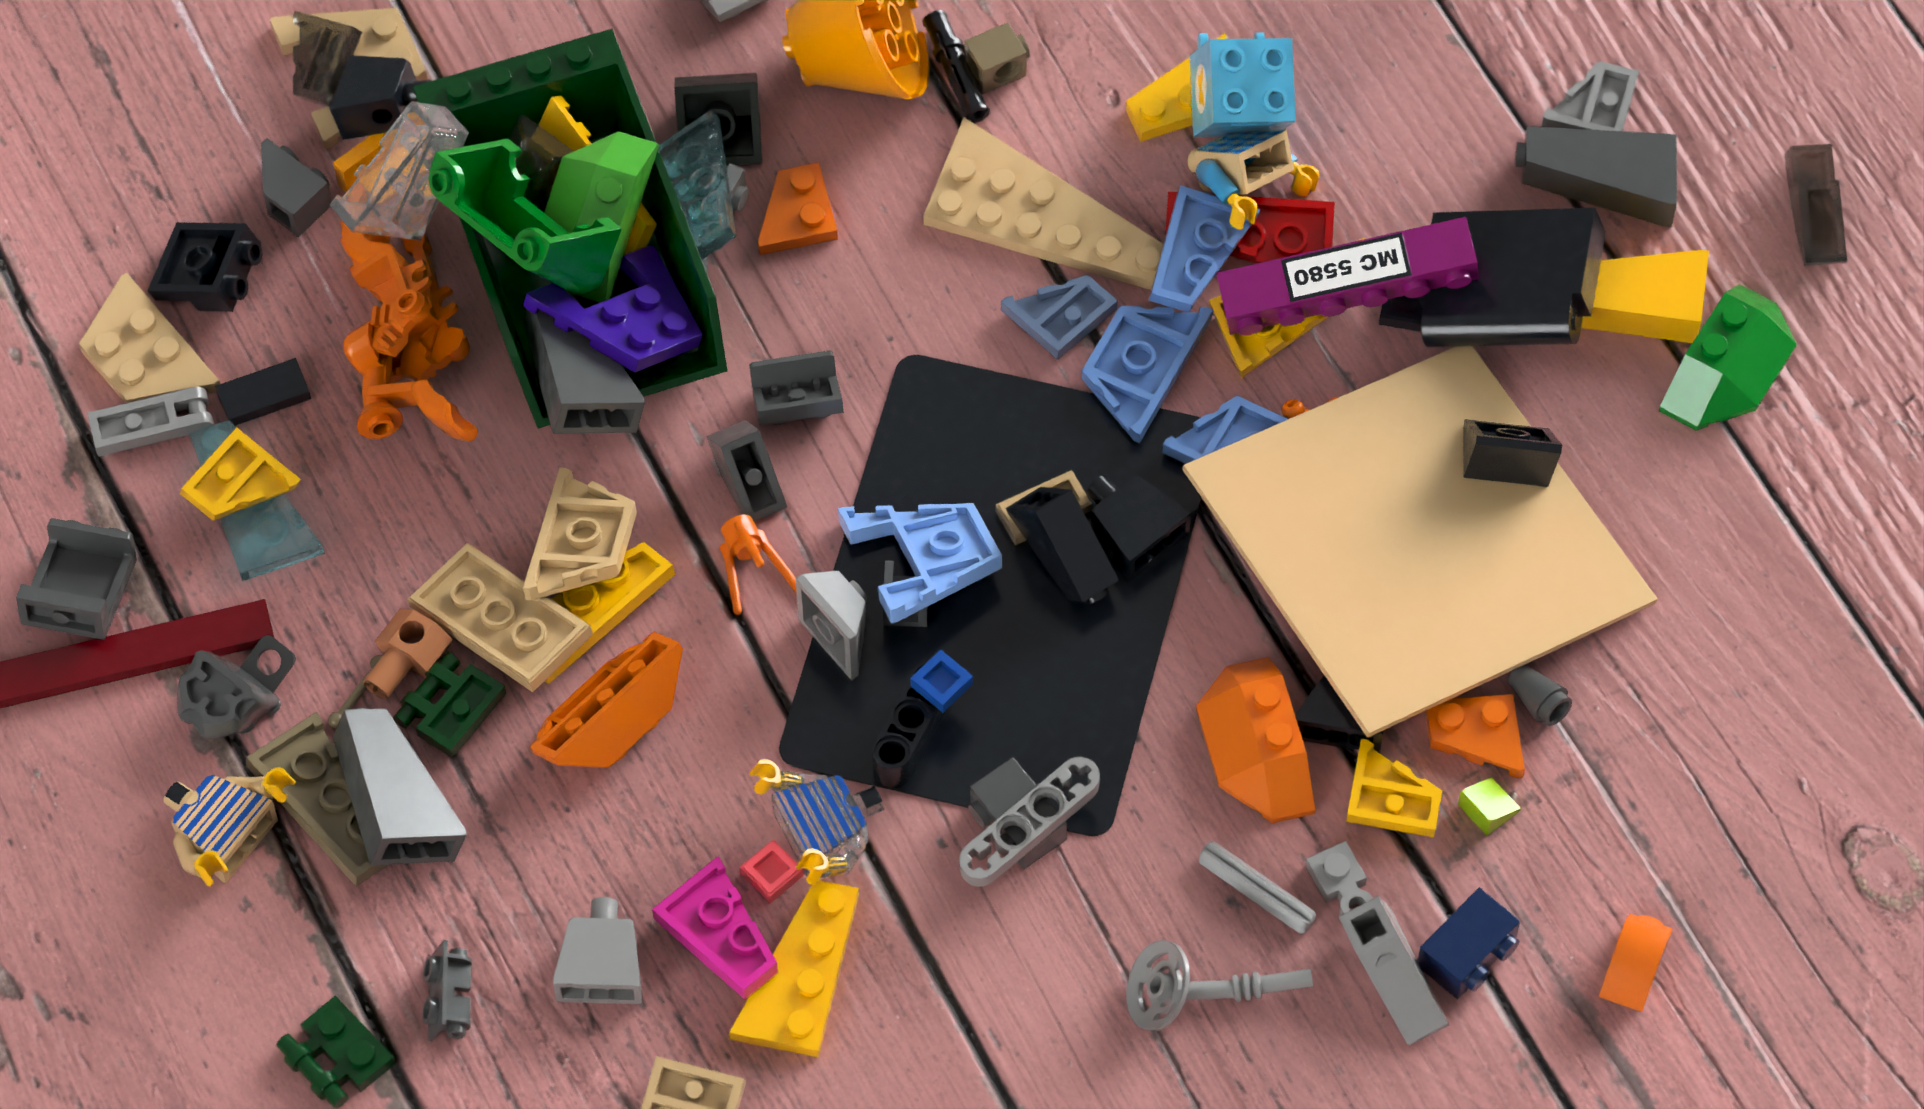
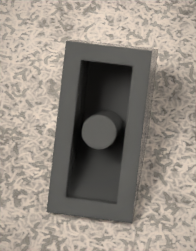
[706,420,787,522]

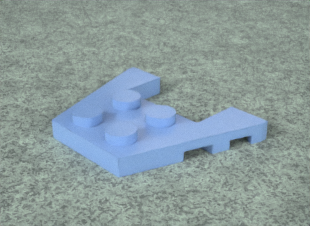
[838,503,1002,623]

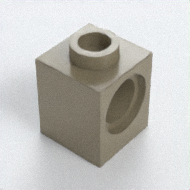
[964,22,1030,94]

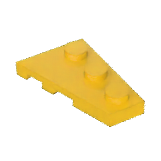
[1126,33,1228,142]

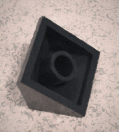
[1463,419,1562,487]

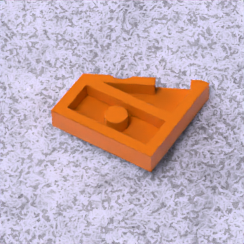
[758,162,838,255]
[1425,694,1525,778]

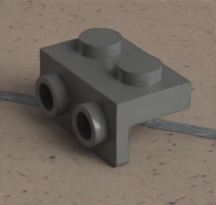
[749,350,844,426]

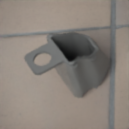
[177,635,296,739]

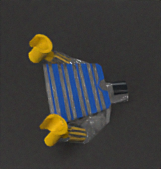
[749,759,884,885]

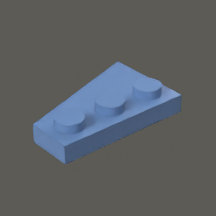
[1148,185,1261,312]

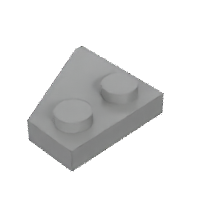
[1541,61,1639,131]

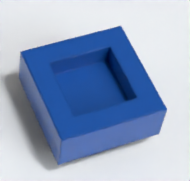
[910,649,973,713]

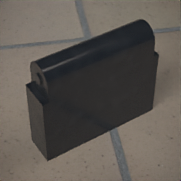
[1418,208,1606,347]

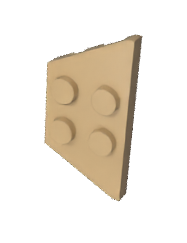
[79,272,220,404]
[523,468,637,600]

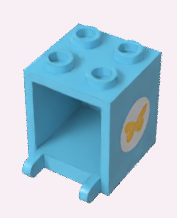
[1190,32,1296,137]

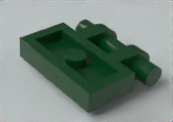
[393,652,506,758]
[276,996,396,1109]

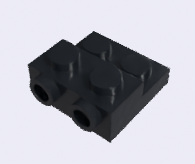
[148,222,262,312]

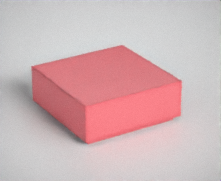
[740,840,803,903]

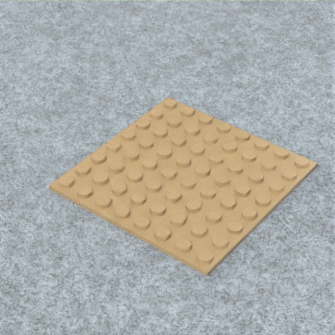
[1182,346,1658,738]

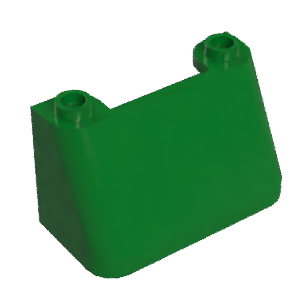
[428,139,622,294]

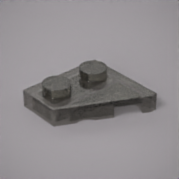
[293,11,362,107]

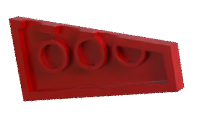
[1165,191,1335,264]

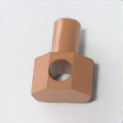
[363,608,453,700]

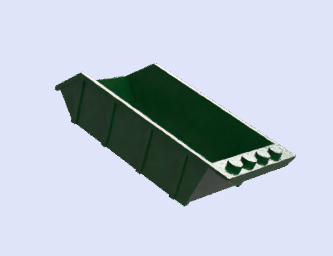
[413,29,728,429]

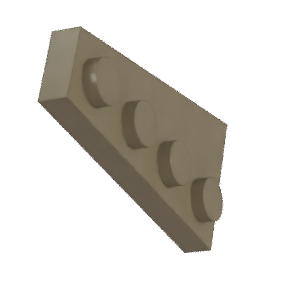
[246,712,388,887]

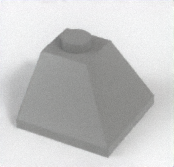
[796,571,867,680]

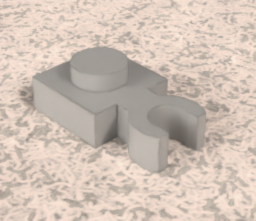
[1305,841,1373,916]

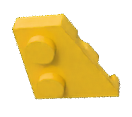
[180,427,301,521]
[1346,739,1442,838]

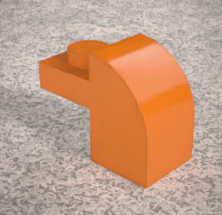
[1599,914,1672,1012]

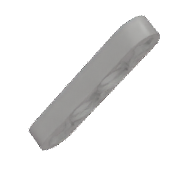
[959,757,1100,887]

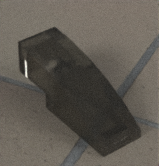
[1784,144,1847,266]

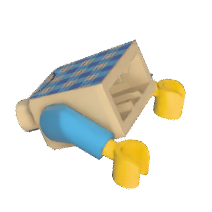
[1188,130,1319,230]

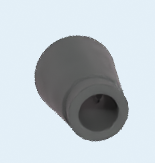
[1508,664,1572,726]

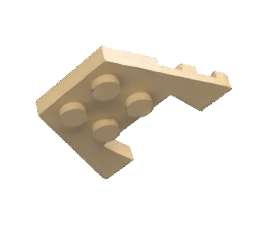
[270,8,427,150]

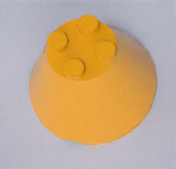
[782,0,930,100]

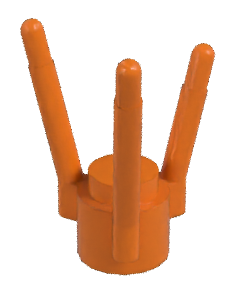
[719,514,796,615]

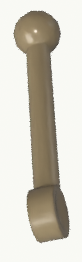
[328,655,382,729]

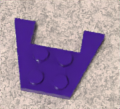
[523,245,702,372]

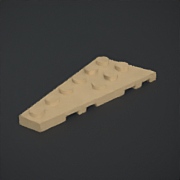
[923,117,1163,290]

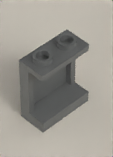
[16,518,137,640]

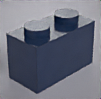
[1417,887,1521,1000]

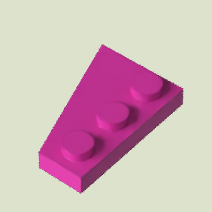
[652,856,778,1000]

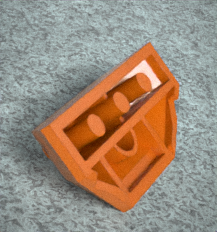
[530,632,683,767]
[1196,657,1316,823]

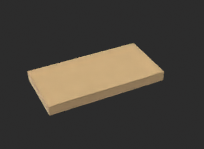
[407,543,593,692]

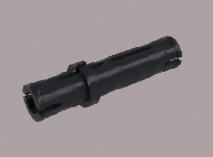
[922,10,990,123]

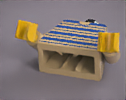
[164,767,296,886]

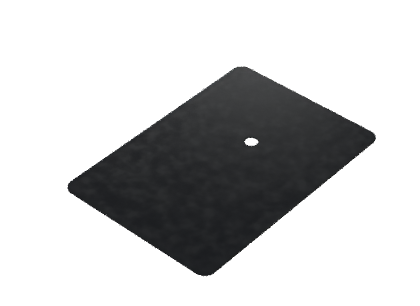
[779,355,1202,836]

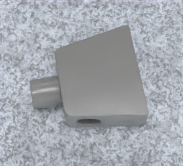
[553,897,643,1004]

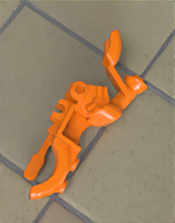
[339,183,478,442]

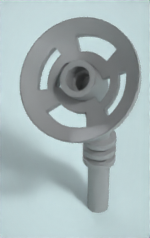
[1126,940,1313,1031]

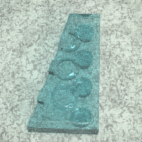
[659,109,736,260]
[189,420,325,581]

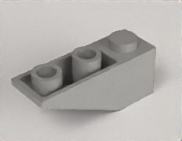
[1339,896,1449,1046]

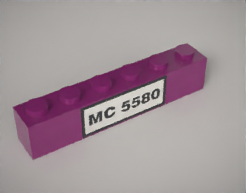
[1216,217,1479,335]

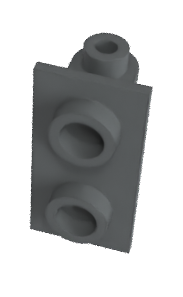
[422,940,472,1041]

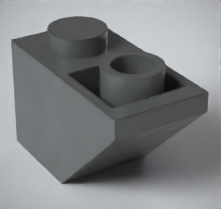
[261,138,332,237]

